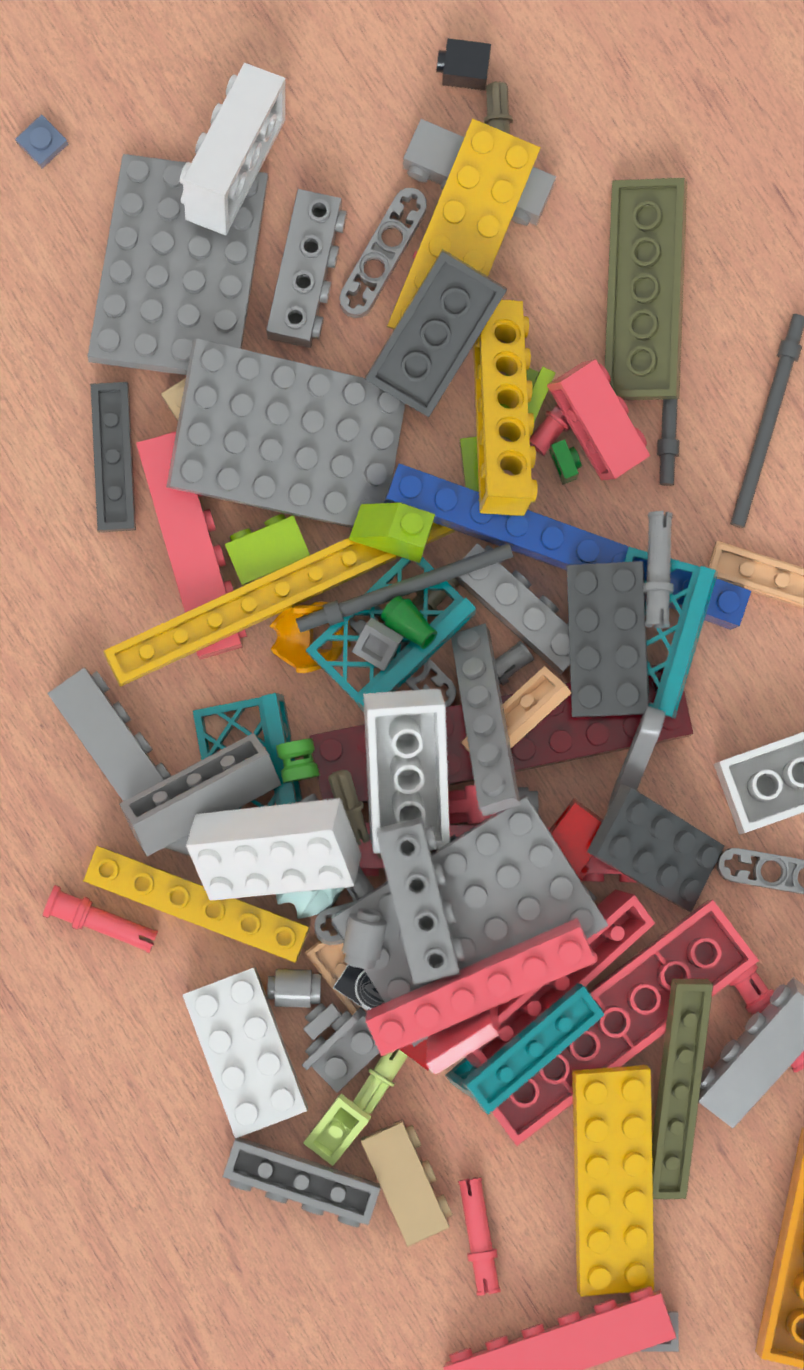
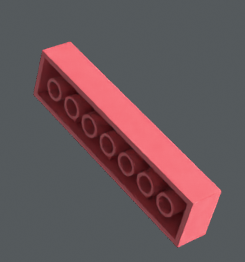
[492,900,759,1146]

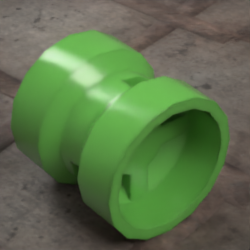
[276,738,320,783]

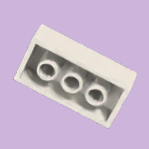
[180,62,285,235]
[364,689,450,854]
[714,732,804,834]
[186,798,362,901]
[183,967,308,1139]

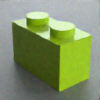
[225,514,310,586]

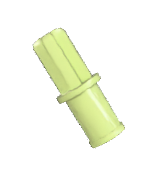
[353,1049,409,1115]

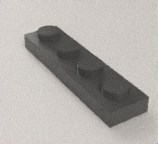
[90,382,136,532]

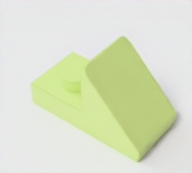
[303,1094,371,1166]

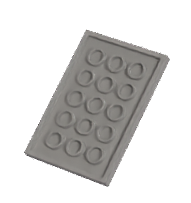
[87,154,268,375]
[166,338,405,528]
[331,795,608,1046]

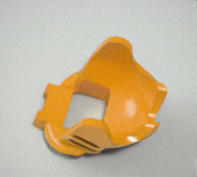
[269,602,351,673]

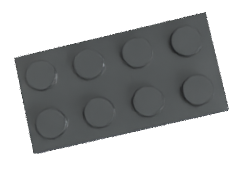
[365,249,507,417]
[567,561,649,717]
[587,784,724,912]

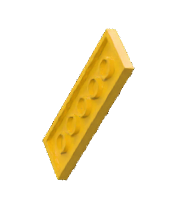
[387,118,541,330]
[572,1065,654,1297]

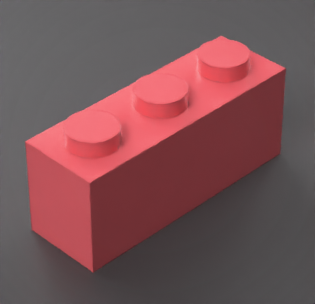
[547,359,650,480]

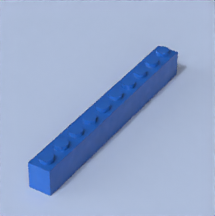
[384,463,751,630]

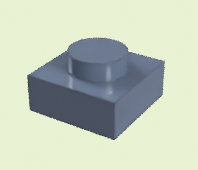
[15,114,68,169]

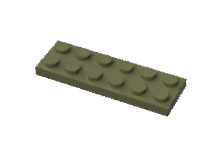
[605,178,687,400]

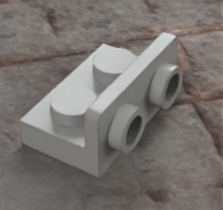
[302,1007,380,1093]

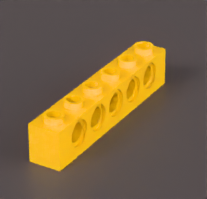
[473,300,538,516]
[83,846,310,963]

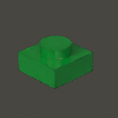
[549,439,582,485]

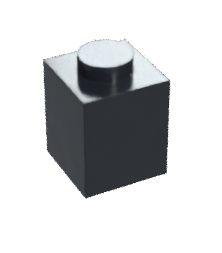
[436,38,491,91]

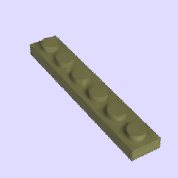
[652,979,713,1199]

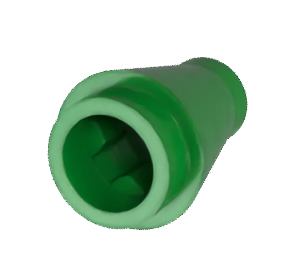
[381,596,437,649]

